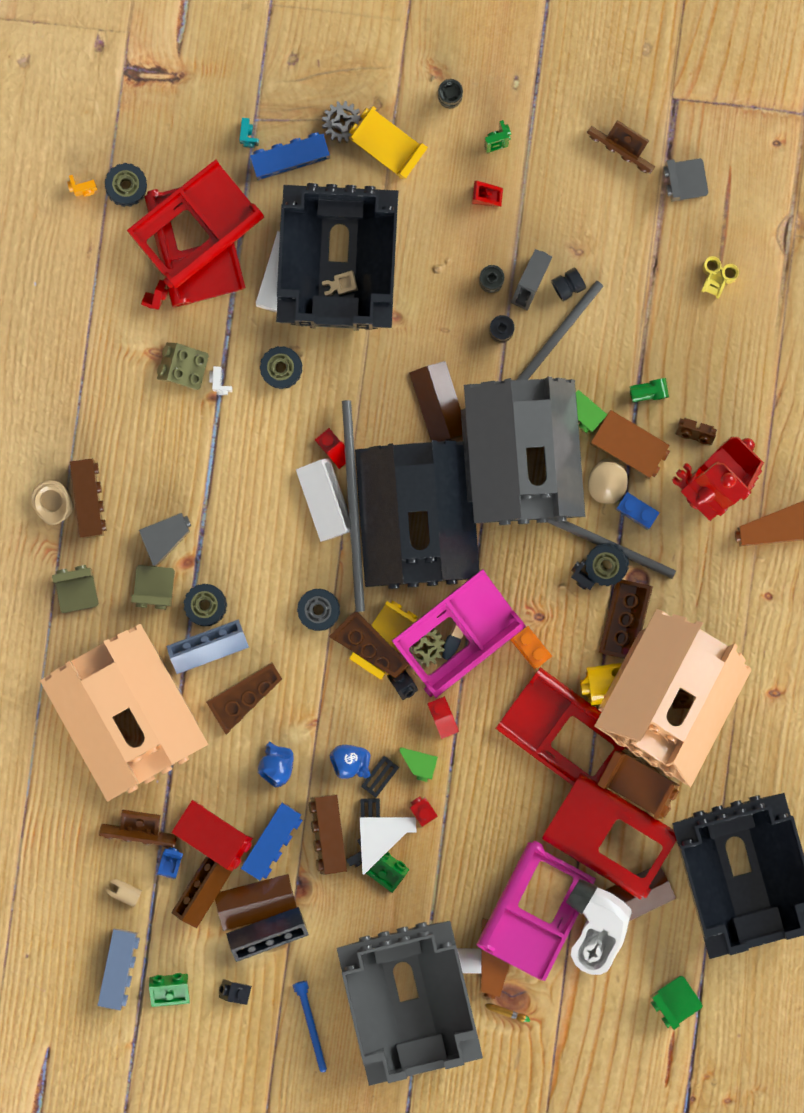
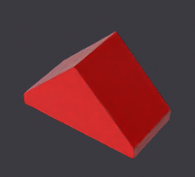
[472,181,503,207]

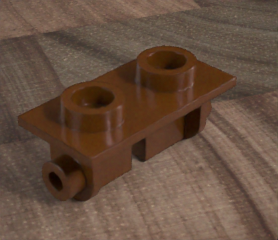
[675,418,717,445]

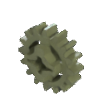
[409,628,445,667]

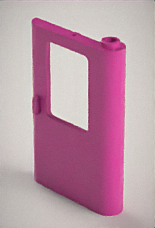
[392,569,526,698]
[476,841,596,981]

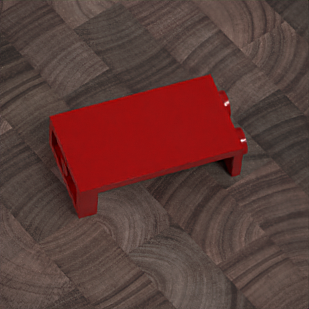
[171,800,253,871]

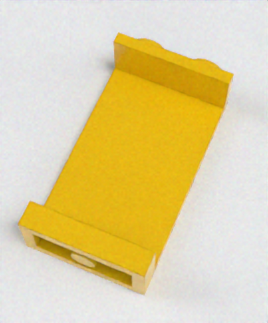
[348,106,428,179]
[349,600,418,680]

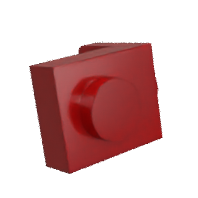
[141,280,169,310]

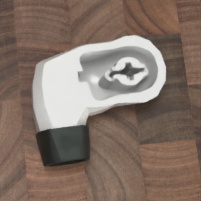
[566,879,632,975]

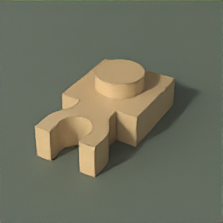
[322,271,358,296]

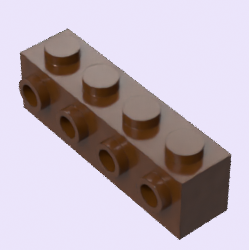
[70,458,107,539]
[308,794,347,875]
[171,856,234,928]

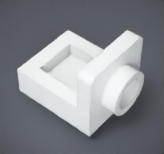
[209,366,233,395]

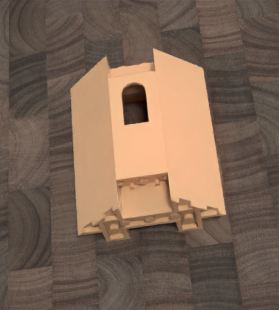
[595,609,751,787]
[40,624,209,802]

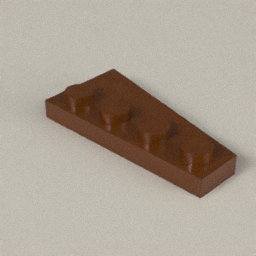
[329,611,409,678]
[206,662,282,735]

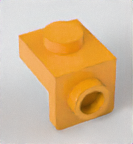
[67,174,98,197]

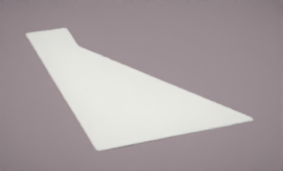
[360,817,417,875]

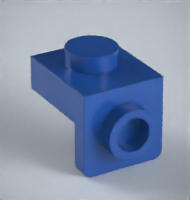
[157,847,183,879]

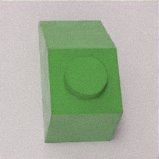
[576,390,608,434]
[400,747,438,782]

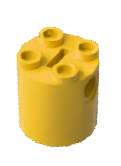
[580,663,622,705]

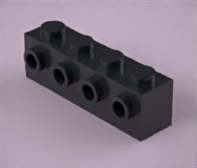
[226,907,309,962]

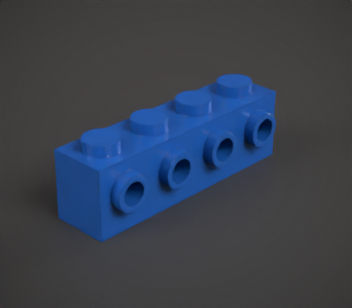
[250,132,330,181]
[241,802,303,881]

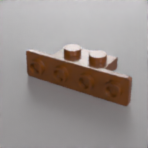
[587,120,655,174]
[99,810,177,848]

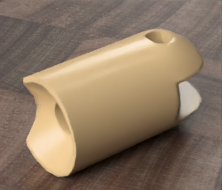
[106,879,142,907]

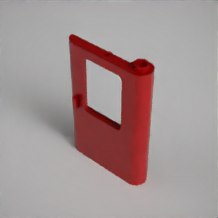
[127,159,265,289]
[144,187,246,307]
[495,667,628,786]
[542,773,677,900]

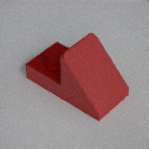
[315,428,346,469]

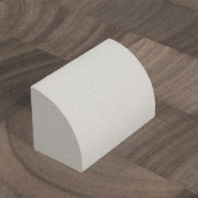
[457,948,481,973]

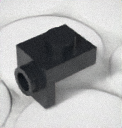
[571,559,595,590]
[387,670,418,700]
[346,838,362,868]
[219,979,252,1005]

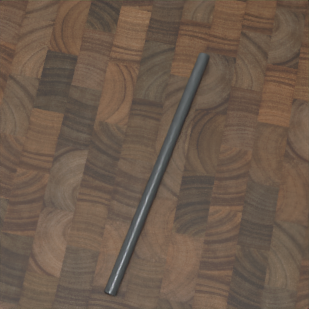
[516,280,604,380]
[342,400,365,612]
[547,519,676,579]

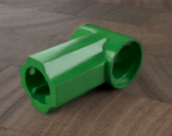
[629,378,669,403]

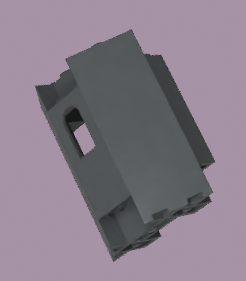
[461,376,586,526]
[337,921,483,1086]

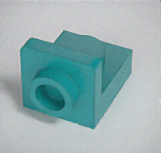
[239,118,259,148]

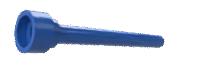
[292,980,327,1073]

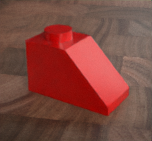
[427,696,459,739]

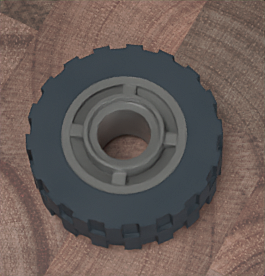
[297,589,340,631]

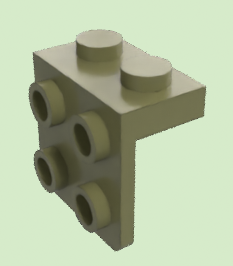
[157,342,209,390]
[52,565,99,613]
[131,565,175,610]

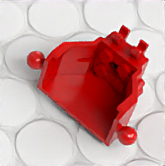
[672,437,764,521]

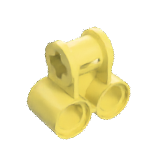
[701,256,739,299]

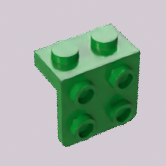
[650,976,703,1030]

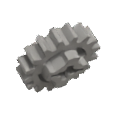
[322,101,362,143]

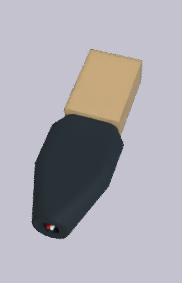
[442,622,464,660]

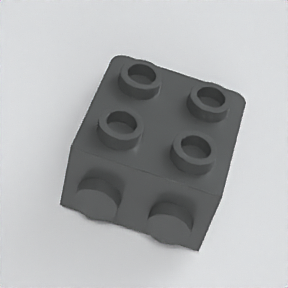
[663,158,708,202]

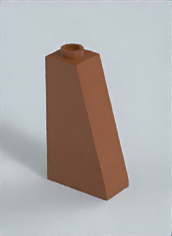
[735,501,804,547]
[481,918,510,999]

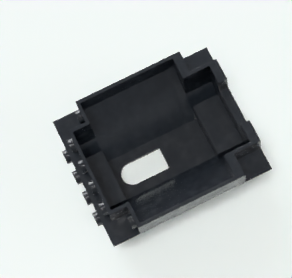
[276,183,399,331]
[355,440,480,589]
[672,793,804,959]

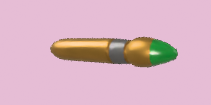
[485,1003,530,1022]

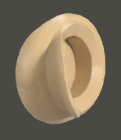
[588,459,628,504]
[32,480,73,525]

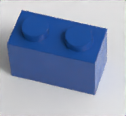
[616,492,660,530]

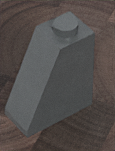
[511,249,552,311]
[139,513,191,566]

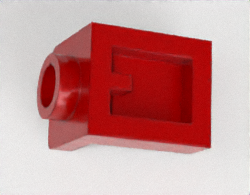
[409,796,438,827]

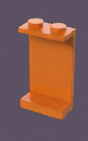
[511,626,552,670]

